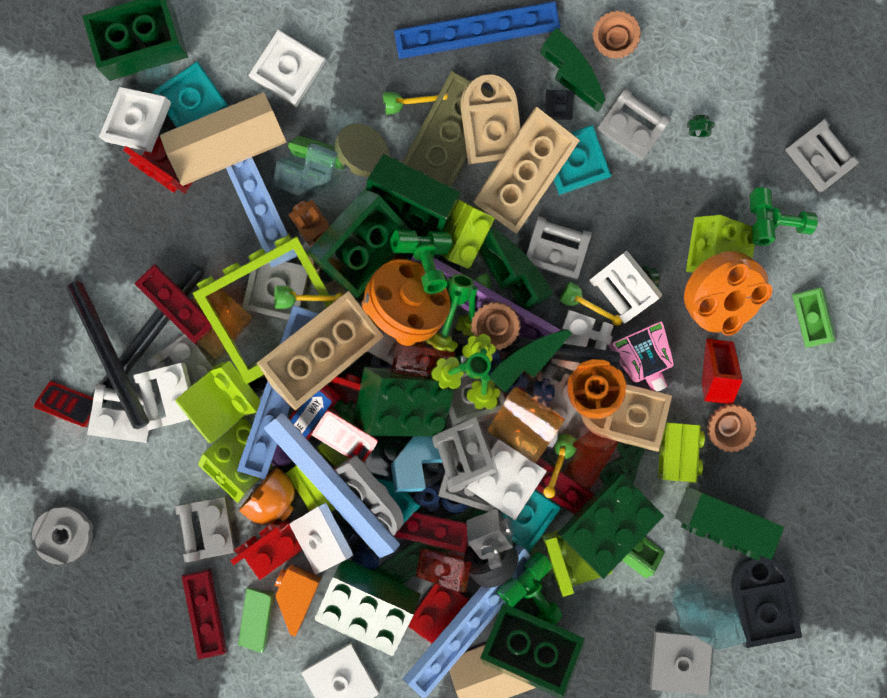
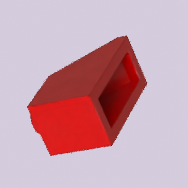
[701,339,743,404]

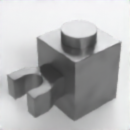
[467,509,514,570]

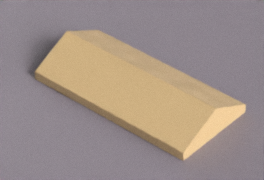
[160,92,287,186]
[472,107,580,234]
[257,291,384,410]
[449,644,535,698]

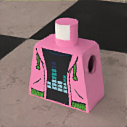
[608,321,674,392]

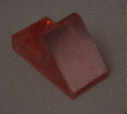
[391,341,455,378]
[564,431,619,490]
[415,549,471,592]

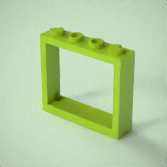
[193,234,334,384]

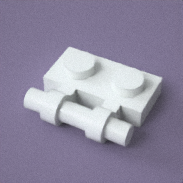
[550,310,614,371]

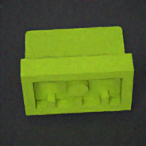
[686,215,755,273]
[175,361,261,443]
[198,418,273,503]
[542,529,613,597]

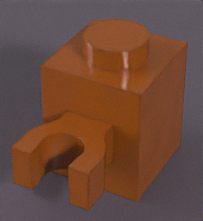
[289,200,330,247]

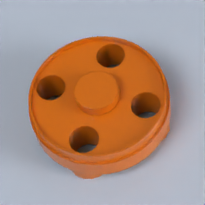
[684,251,773,336]
[362,259,450,346]

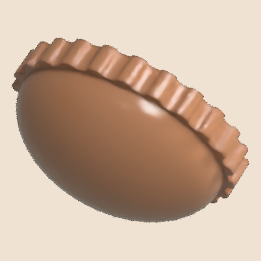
[593,10,641,59]
[471,301,521,350]
[707,404,757,452]

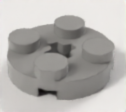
[32,506,93,565]

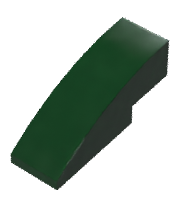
[540,28,606,112]
[479,227,554,310]
[488,329,572,392]

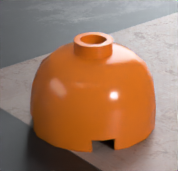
[567,359,626,419]
[239,467,295,525]

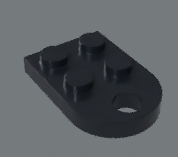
[364,435,445,488]
[731,556,803,648]

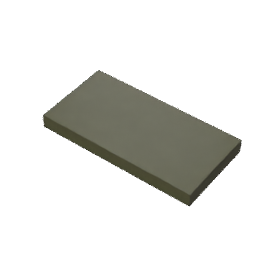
[402,71,493,187]

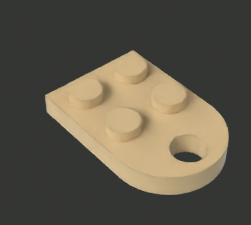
[461,75,521,165]
[581,384,672,452]

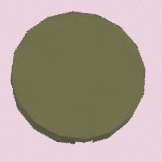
[335,123,389,177]

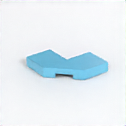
[391,436,442,492]

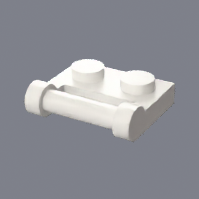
[589,251,663,324]
[133,362,191,430]
[87,384,155,443]

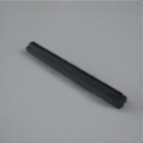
[92,264,204,403]
[66,280,149,430]
[452,328,620,368]

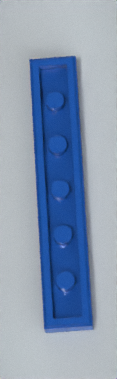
[394,1,561,59]

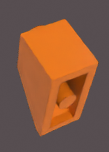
[275,564,322,637]

